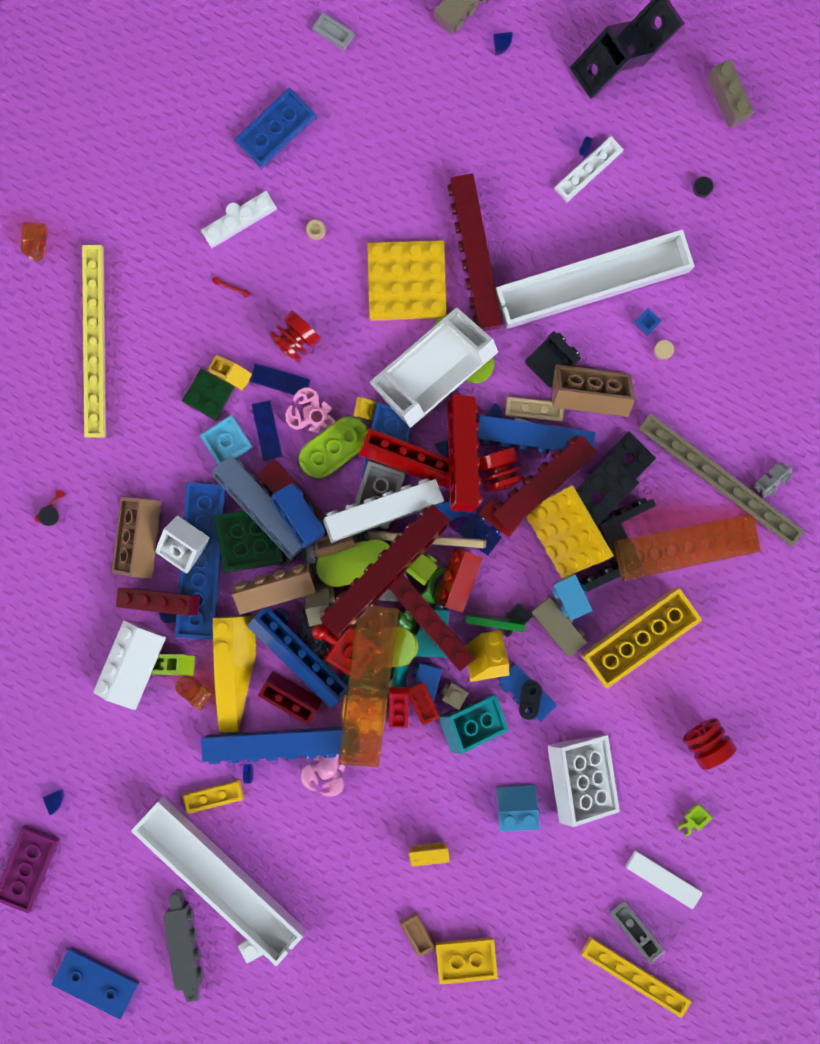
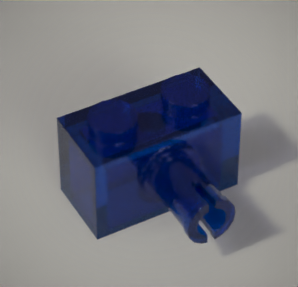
[457,513,502,556]

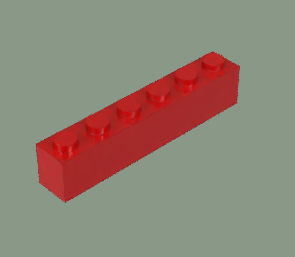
[447,394,482,512]
[358,428,450,489]

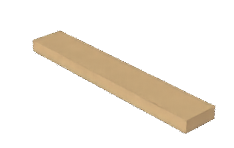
[368,530,486,548]

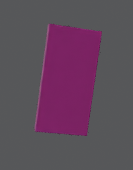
[0,825,60,914]

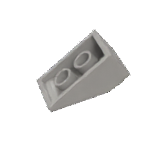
[354,461,406,531]

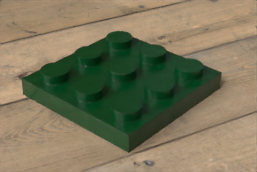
[214,511,283,573]

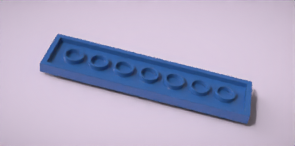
[175,482,226,640]

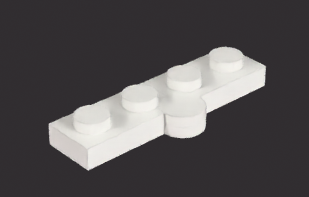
[201,191,277,248]

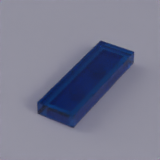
[250,363,311,398]
[251,400,283,461]

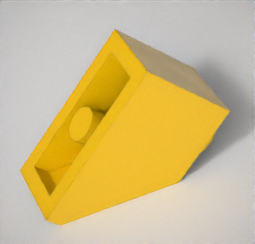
[207,355,252,391]

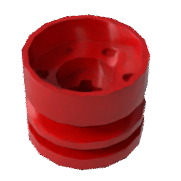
[269,310,321,363]
[478,448,524,492]
[683,718,737,770]

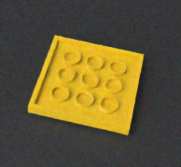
[367,241,446,321]
[526,485,614,578]

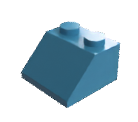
[551,574,593,621]
[496,785,540,832]

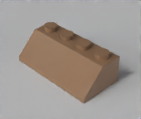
[551,364,635,417]
[111,497,161,578]
[232,564,316,614]

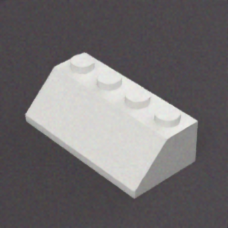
[93,620,166,710]

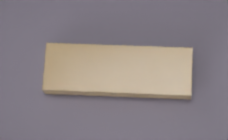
[505,397,564,422]

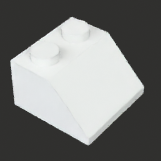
[155,516,210,574]

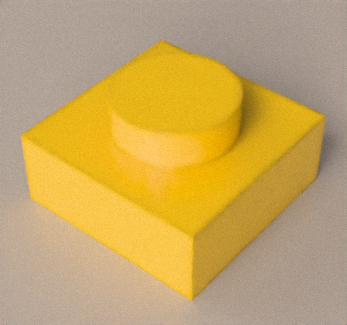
[353,397,376,421]

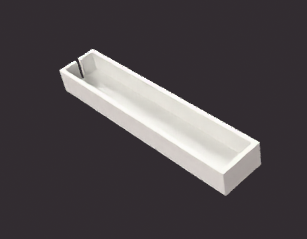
[496,230,695,329]
[131,796,305,966]

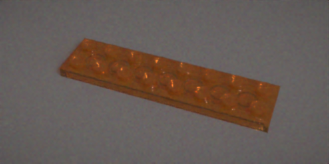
[614,514,761,581]
[338,605,399,767]

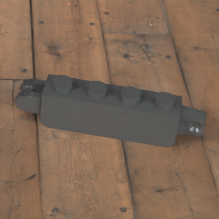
[163,889,204,1002]

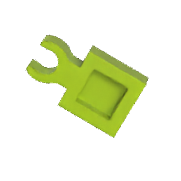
[678,802,713,837]

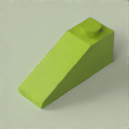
[151,654,195,676]

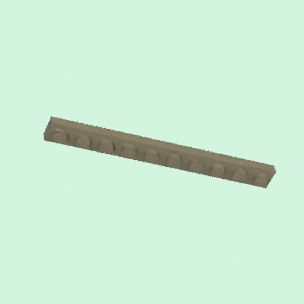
[637,413,805,547]

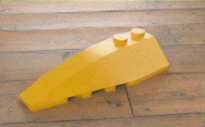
[213,615,256,733]

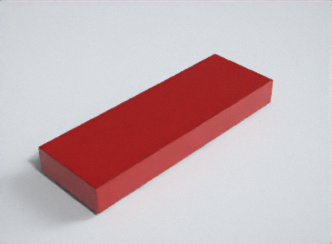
[389,687,409,728]

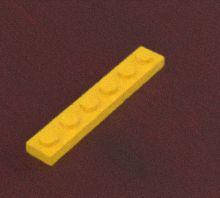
[580,936,692,1018]

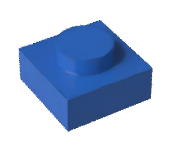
[633,308,662,336]

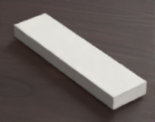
[554,136,624,203]
[625,850,703,909]

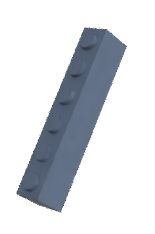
[212,456,305,560]

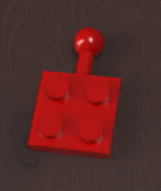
[311,624,379,680]

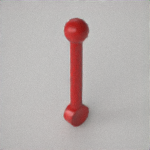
[212,276,250,297]
[34,490,64,523]

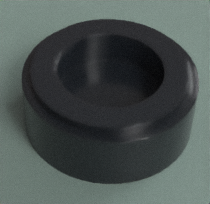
[693,176,714,198]
[38,506,59,526]

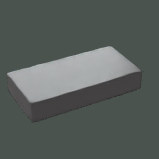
[312,12,355,51]

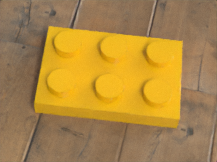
[436,937,498,985]

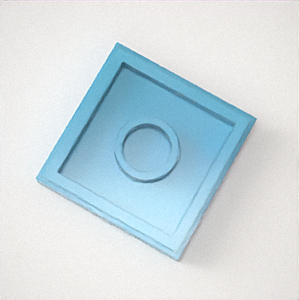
[200,415,253,465]

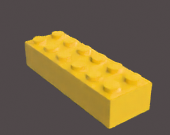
[580,587,702,689]

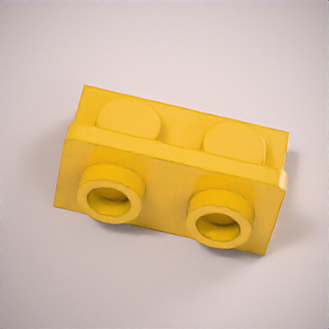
[409,842,450,866]

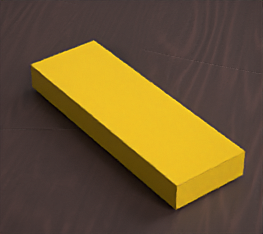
[182,779,244,814]

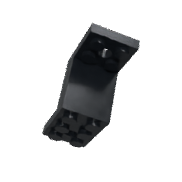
[569,0,685,99]
[576,432,656,526]
[580,497,656,592]

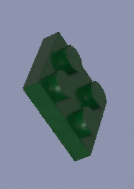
[182,368,235,421]

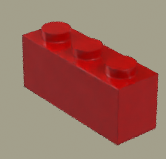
[434,547,483,613]

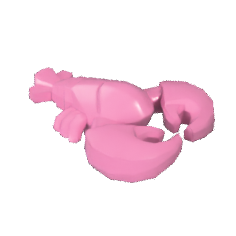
[285,387,335,433]
[301,754,345,797]

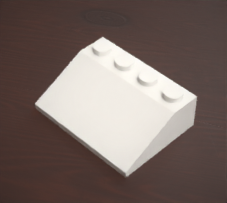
[548,735,620,827]

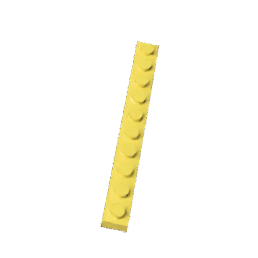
[82,245,106,438]

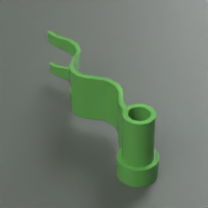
[390,566,445,635]

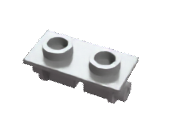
[753,462,792,499]

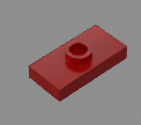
[479,499,521,538]
[409,681,440,726]

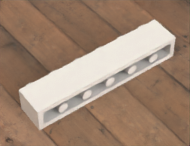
[323,478,444,543]

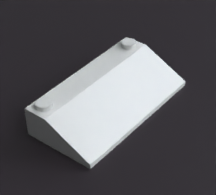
[370,307,498,428]

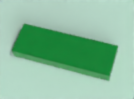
[466,612,527,632]

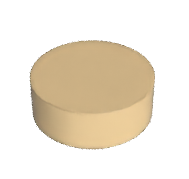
[306,219,326,240]
[653,340,674,360]

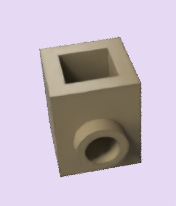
[440,680,469,710]

